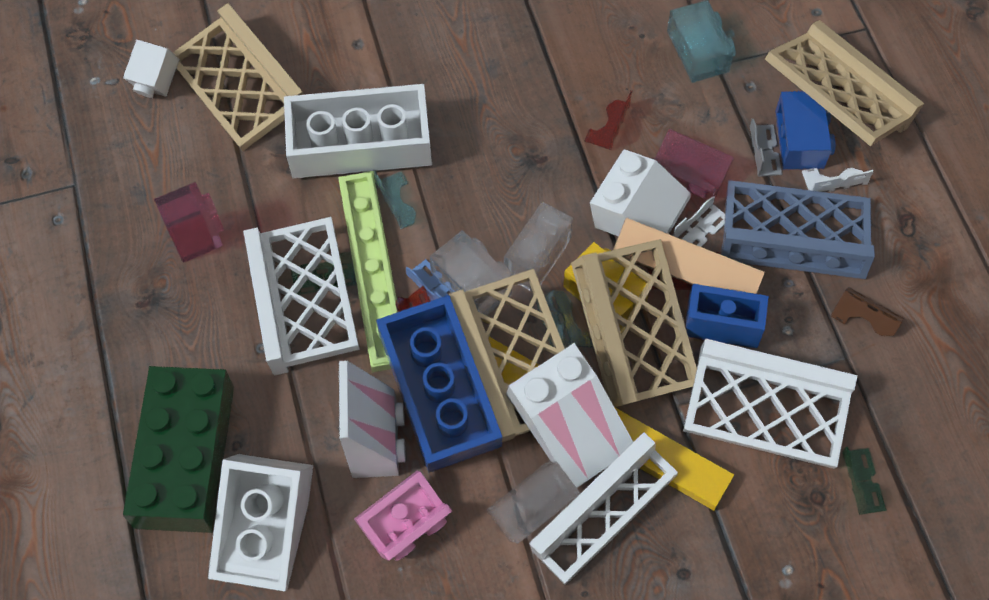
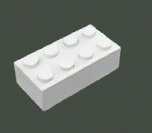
[284,84,432,179]

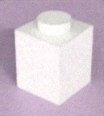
[123,40,179,98]

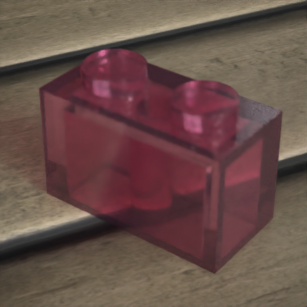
[154,182,224,263]

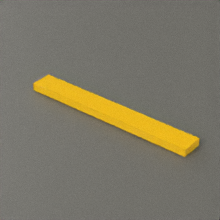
[488,337,734,511]

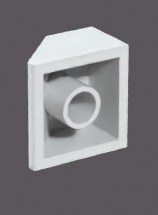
[590,149,691,236]

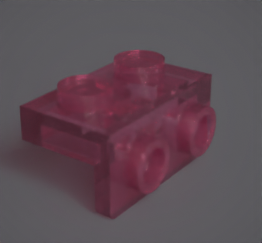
[652,129,734,199]

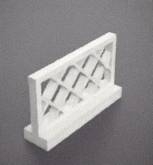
[243,217,360,376]
[683,339,857,469]

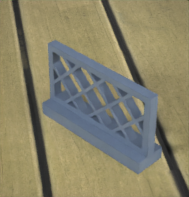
[721,180,875,279]

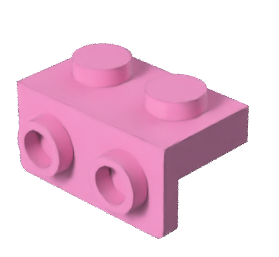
[354,471,452,561]

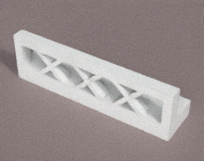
[529,432,678,585]

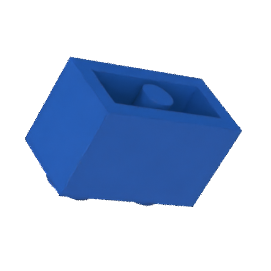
[775,91,836,170]
[685,284,769,349]

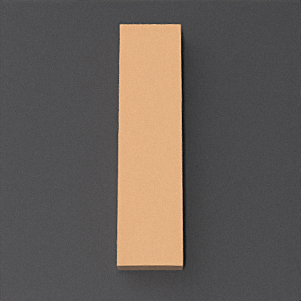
[613,218,765,294]

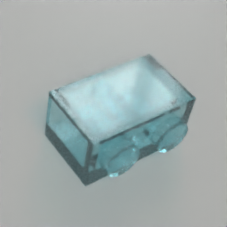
[667,0,736,83]

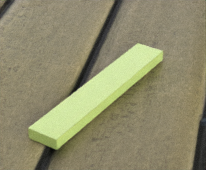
[338,171,399,372]

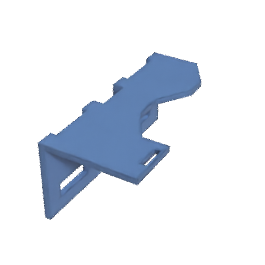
[406,259,456,301]

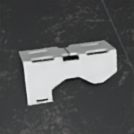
[802,168,873,192]
[673,196,725,247]

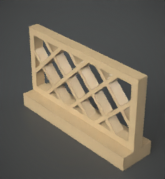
[173,3,304,151]
[765,20,924,146]
[571,239,697,407]
[449,269,565,443]

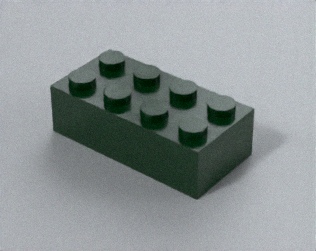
[123,366,234,533]

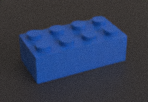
[376,295,503,473]

